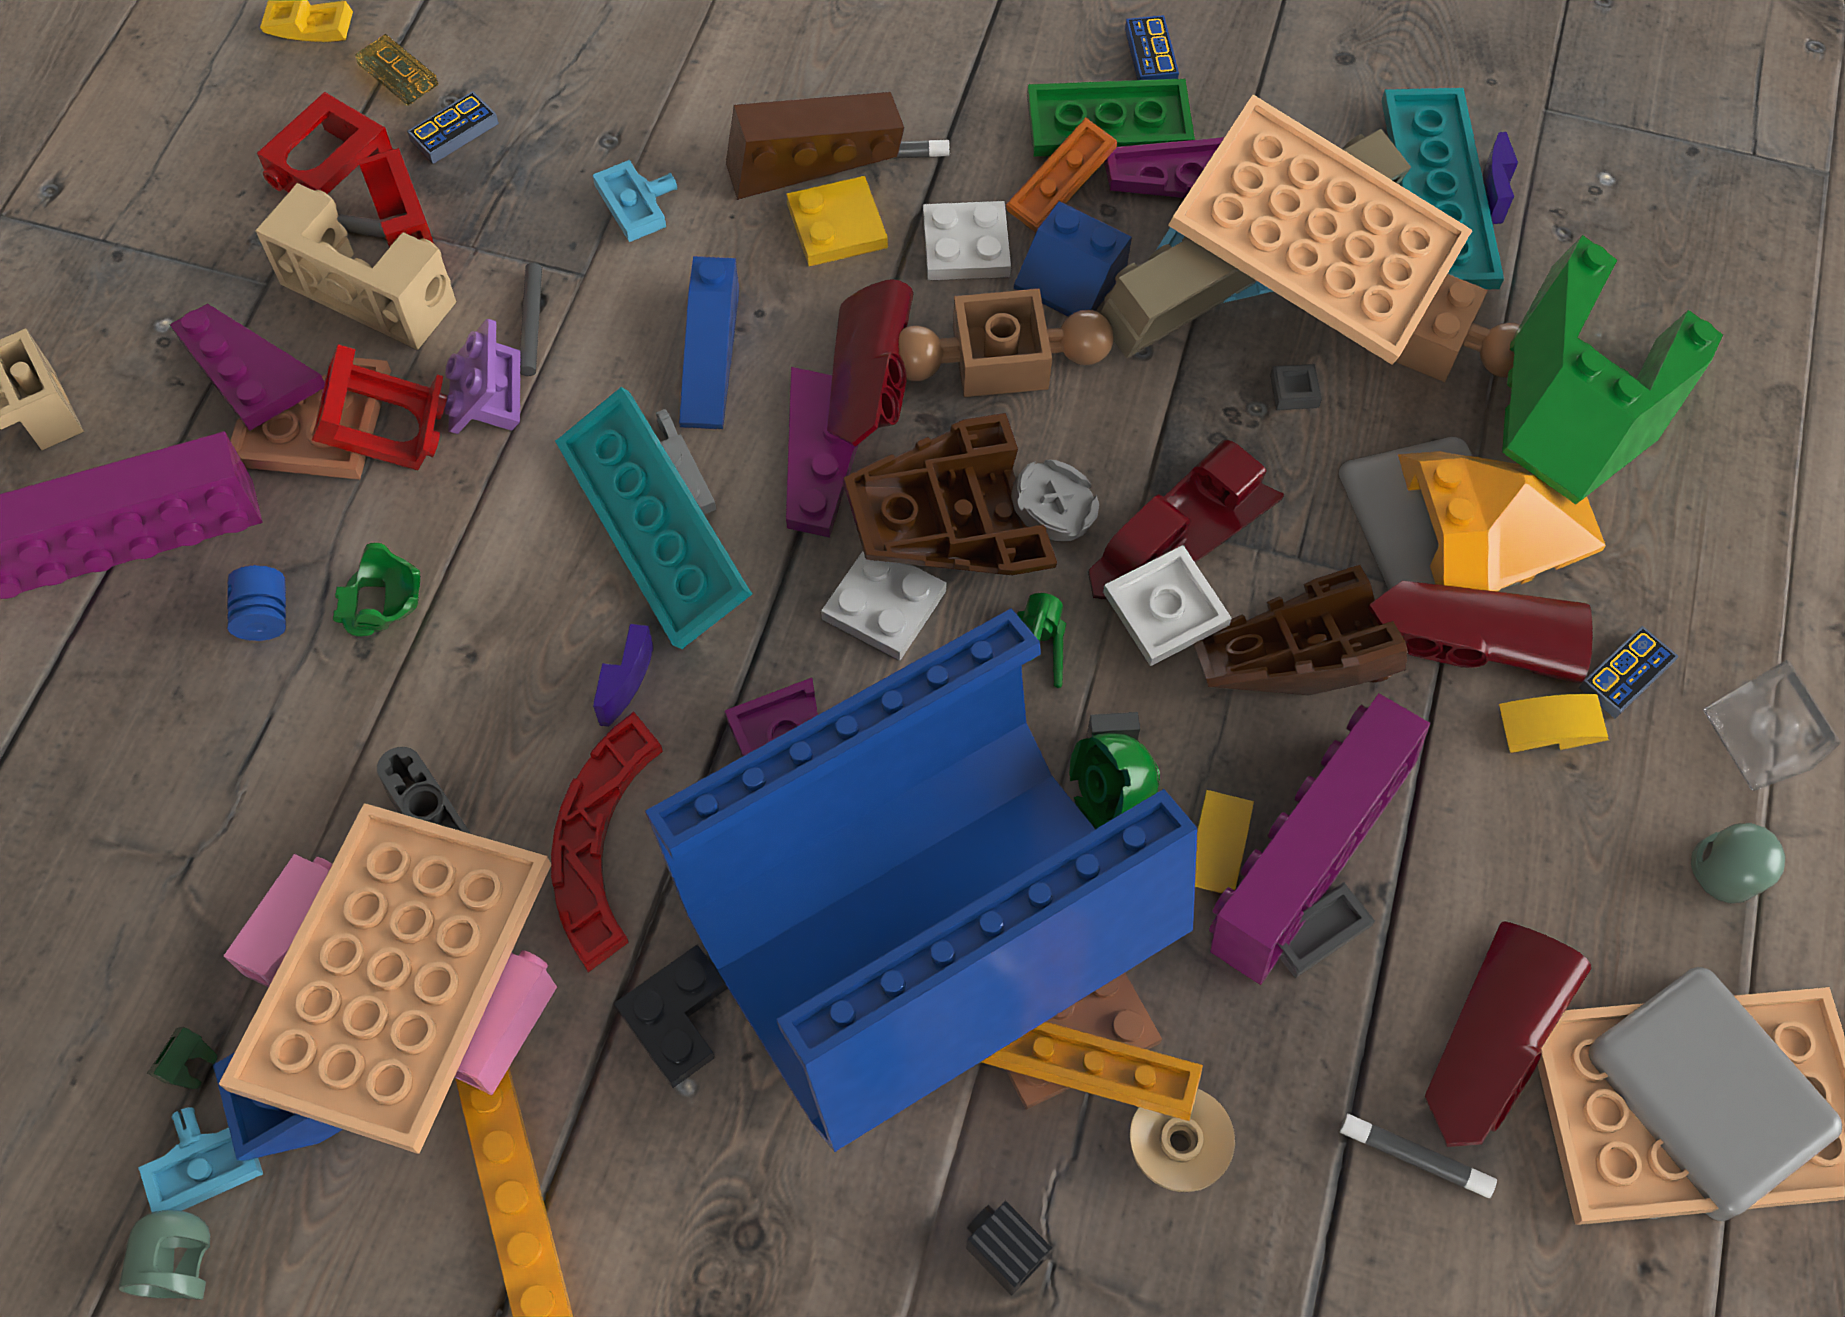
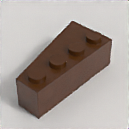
[726,92,904,200]

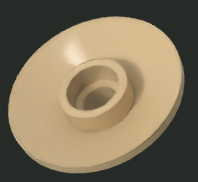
[1129,1089,1235,1192]

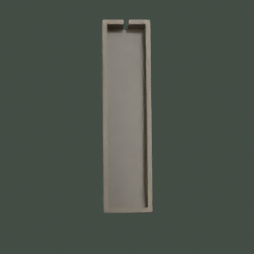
[1100,129,1411,358]

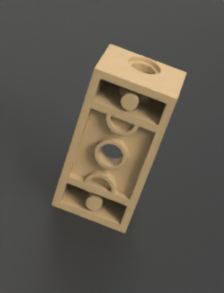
[255,183,457,350]
[0,329,84,450]

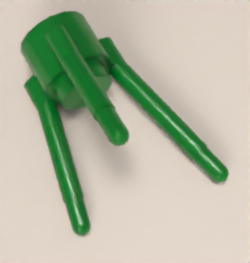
[1017,593,1067,688]

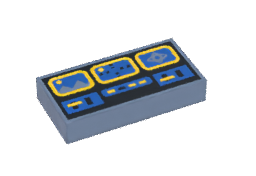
[407,91,499,164]
[1579,626,1679,719]

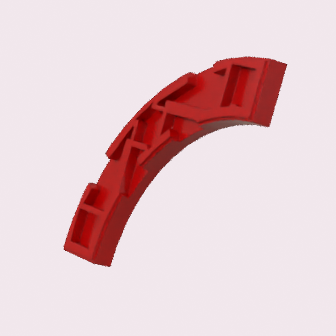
[551,711,663,973]

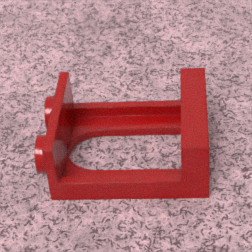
[257,92,393,194]
[358,148,434,248]
[312,344,447,470]

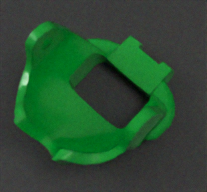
[333,543,421,637]

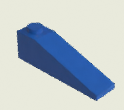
[679,256,739,429]

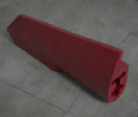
[827,279,914,447]
[1088,440,1284,599]
[1368,580,1593,684]
[1425,921,1592,1147]

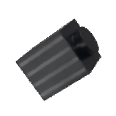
[966,1200,1052,1296]

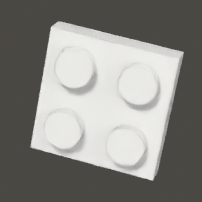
[923,201,1011,280]
[1103,545,1232,666]
[821,551,947,661]

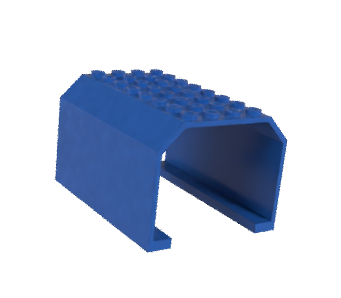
[645,608,1197,1152]

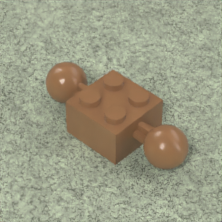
[1366,274,1520,382]
[899,288,1114,397]

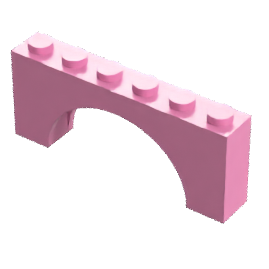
[224,854,557,1095]

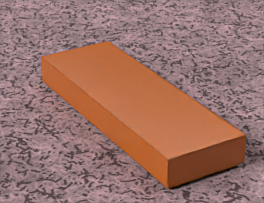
[1006,118,1117,233]

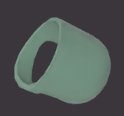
[1691,823,1786,904]
[119,1210,210,1300]

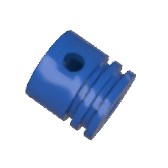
[227,565,286,641]

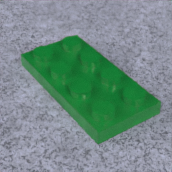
[1027,78,1195,157]

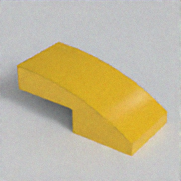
[260,0,353,42]
[1499,694,1609,753]
[1195,790,1254,893]

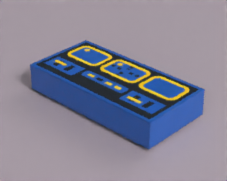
[1125,15,1179,80]

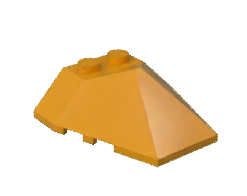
[1398,451,1606,592]

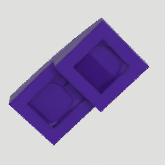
[1482,132,1518,224]
[593,624,654,727]

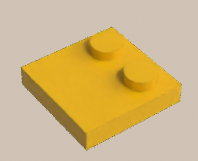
[786,176,888,267]

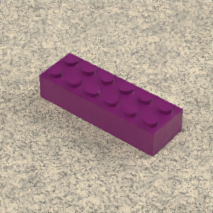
[0,431,263,599]
[1209,693,1431,985]

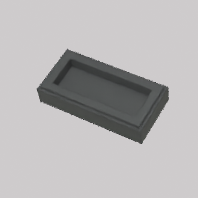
[1277,882,1375,978]

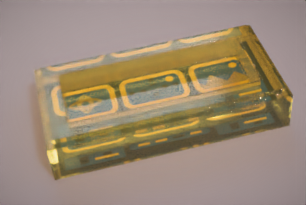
[355,34,439,106]

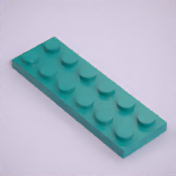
[1381,88,1504,290]
[555,387,752,649]

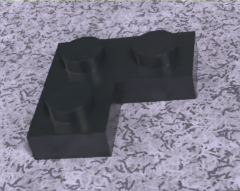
[614,944,728,1088]

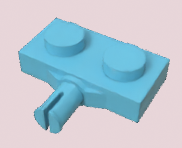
[593,160,677,242]
[138,1107,263,1212]

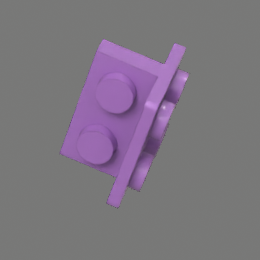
[444,319,520,434]

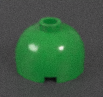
[1069,733,1160,829]

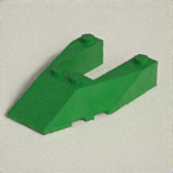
[1502,235,1723,504]

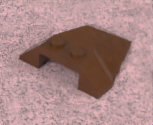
[843,413,1057,576]
[1194,565,1407,696]

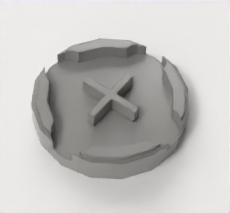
[1011,460,1099,541]

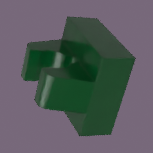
[147,1027,217,1089]

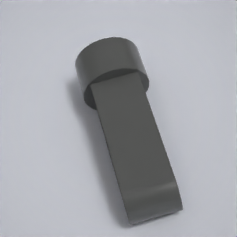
[377,747,471,834]

